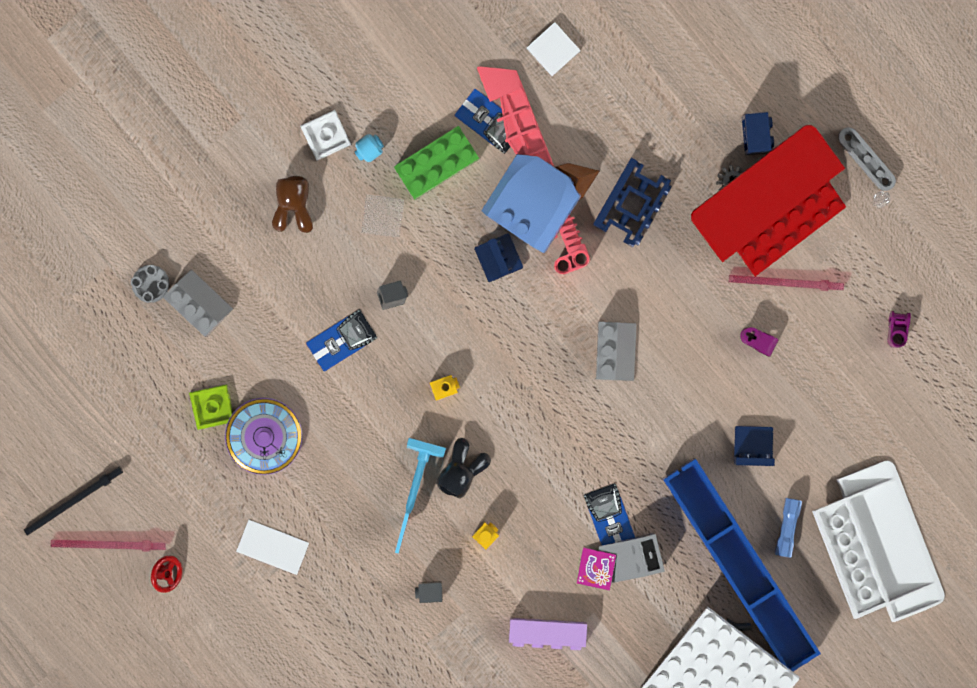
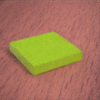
[189,384,233,430]

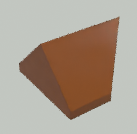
[555,163,600,200]

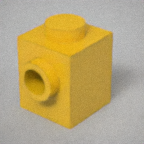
[430,375,460,401]
[472,522,499,550]

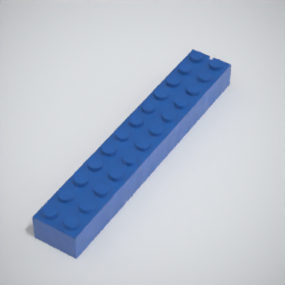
[662,458,821,672]

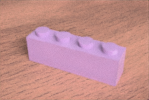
[509,618,587,650]

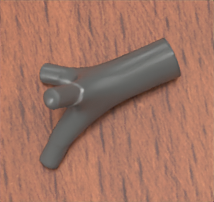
[726,618,751,631]

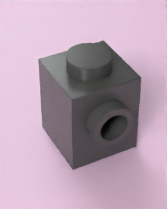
[377,280,408,310]
[415,581,443,603]

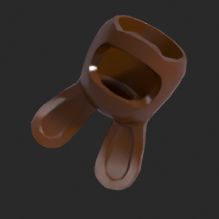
[272,176,313,233]

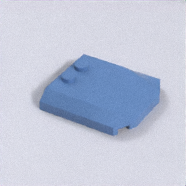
[481,154,581,253]

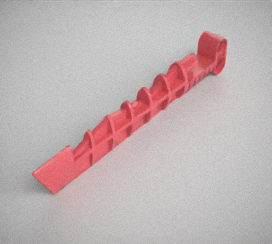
[477,67,590,275]

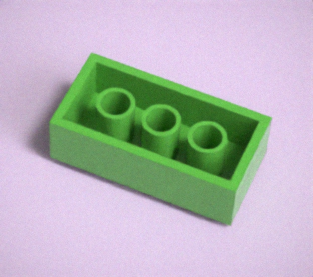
[394,126,479,200]

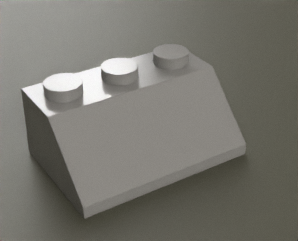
[163,270,233,337]
[596,322,636,381]

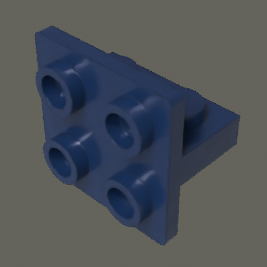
[474,233,523,282]

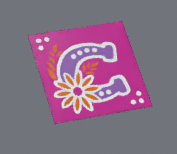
[577,548,616,591]

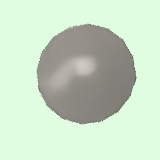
[131,265,169,303]

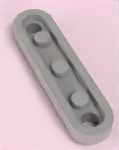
[838,128,896,191]

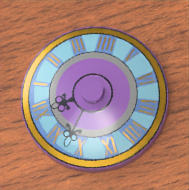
[225,398,302,475]

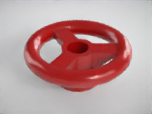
[151,555,182,593]

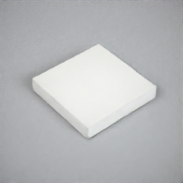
[526,22,581,76]
[300,110,351,161]

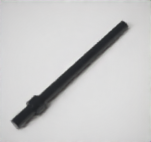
[24,466,123,536]

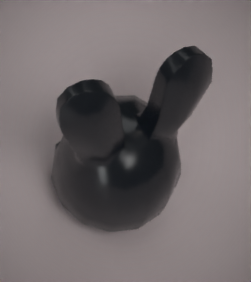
[436,438,491,499]

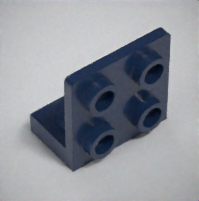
[734,426,775,466]

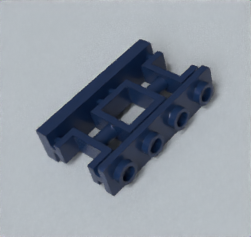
[593,157,672,248]

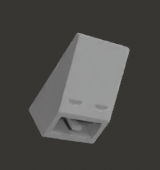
[598,533,665,583]

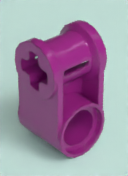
[887,311,911,348]
[740,327,779,357]

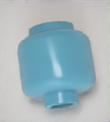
[354,134,384,162]

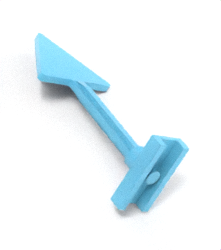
[395,438,446,554]

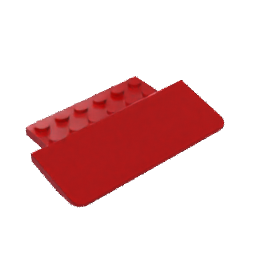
[691,125,846,277]

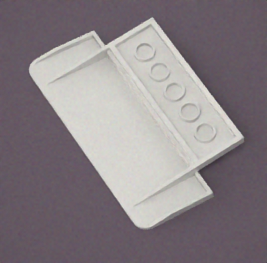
[812,461,945,622]

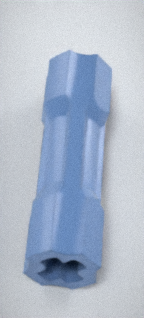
[775,498,802,558]

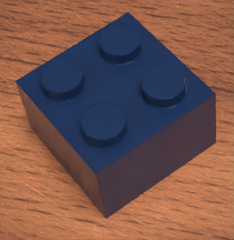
[741,112,774,155]

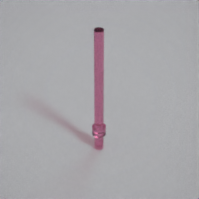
[728,275,844,291]
[51,540,166,552]

